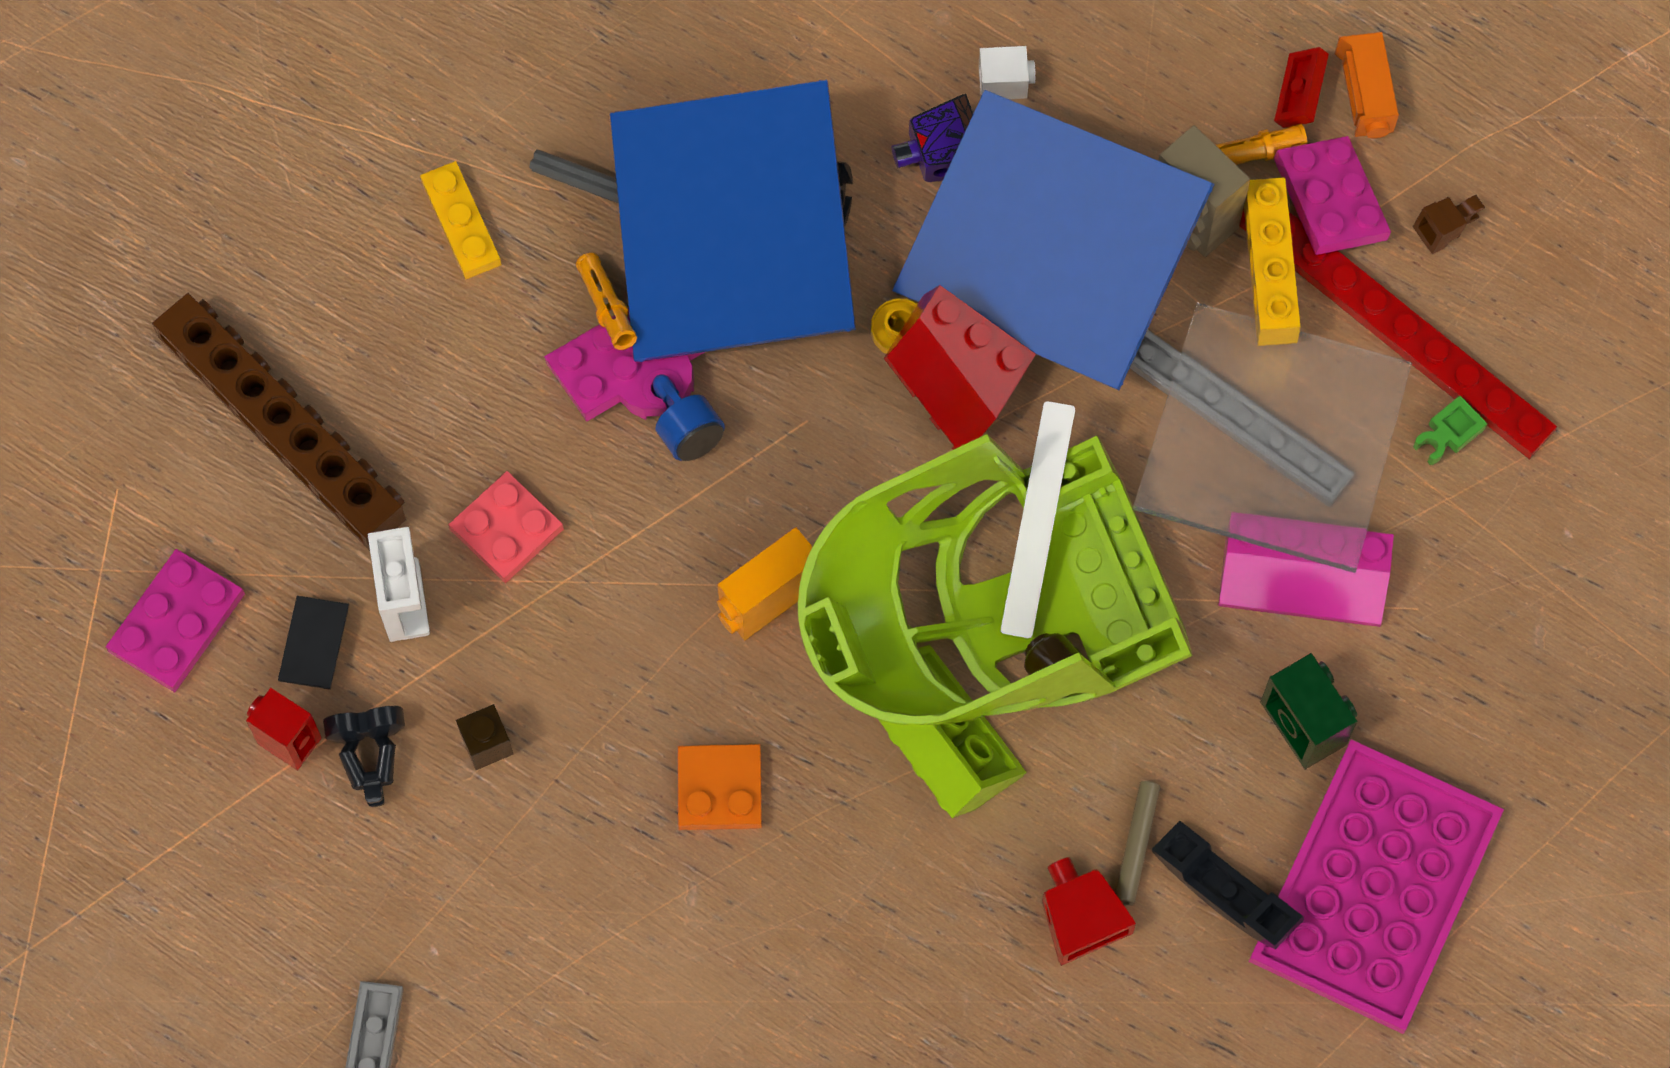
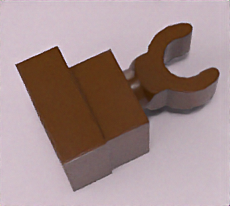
[1413,195,1485,254]

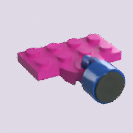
[544,307,725,461]

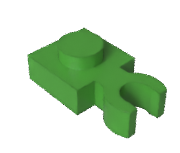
[1413,396,1487,465]

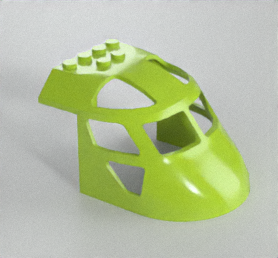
[798,434,1193,725]

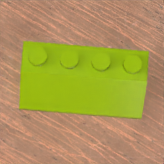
[878,645,1027,818]

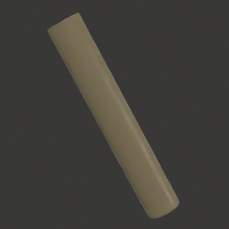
[1115,781,1160,906]

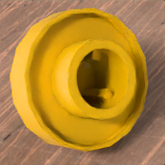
[871,298,917,354]

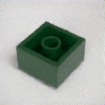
[1260,653,1357,770]

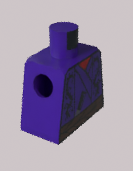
[891,94,973,182]

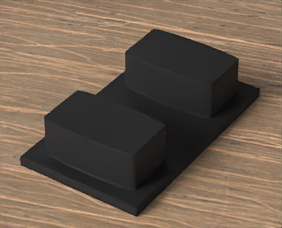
[278,596,349,690]

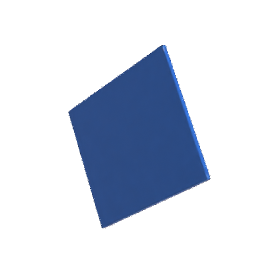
[610,80,856,362]
[892,90,1214,390]

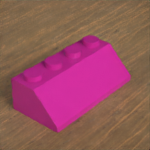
[1218,514,1394,627]

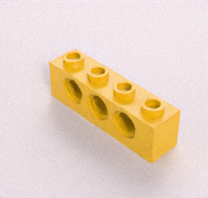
[1244,177,1301,346]

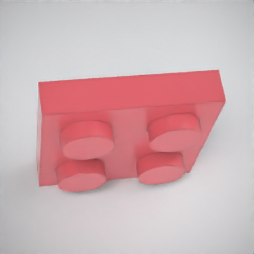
[448,471,564,584]

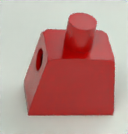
[1042,857,1136,966]

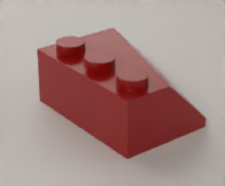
[884,285,1036,450]

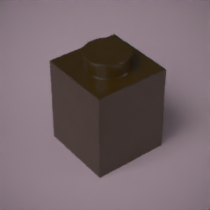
[456,704,514,770]

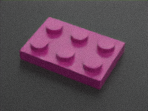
[1274,136,1391,255]
[106,549,245,693]

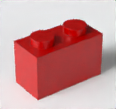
[246,688,322,771]

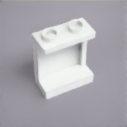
[368,527,430,642]

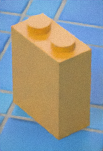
[716,527,812,641]

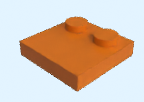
[678,744,762,830]

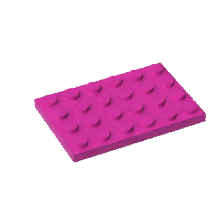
[1248,739,1504,1034]

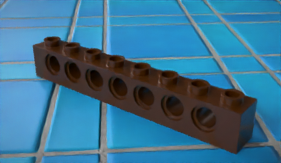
[152,293,406,551]

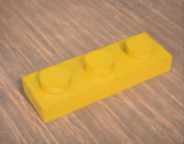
[420,161,502,280]

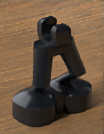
[323,706,405,807]

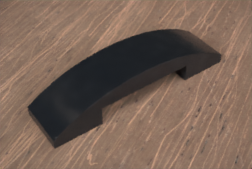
[1152,821,1304,950]

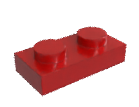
[1274,47,1329,128]

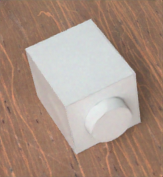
[978,46,1035,99]

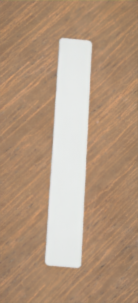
[1001,401,1075,638]

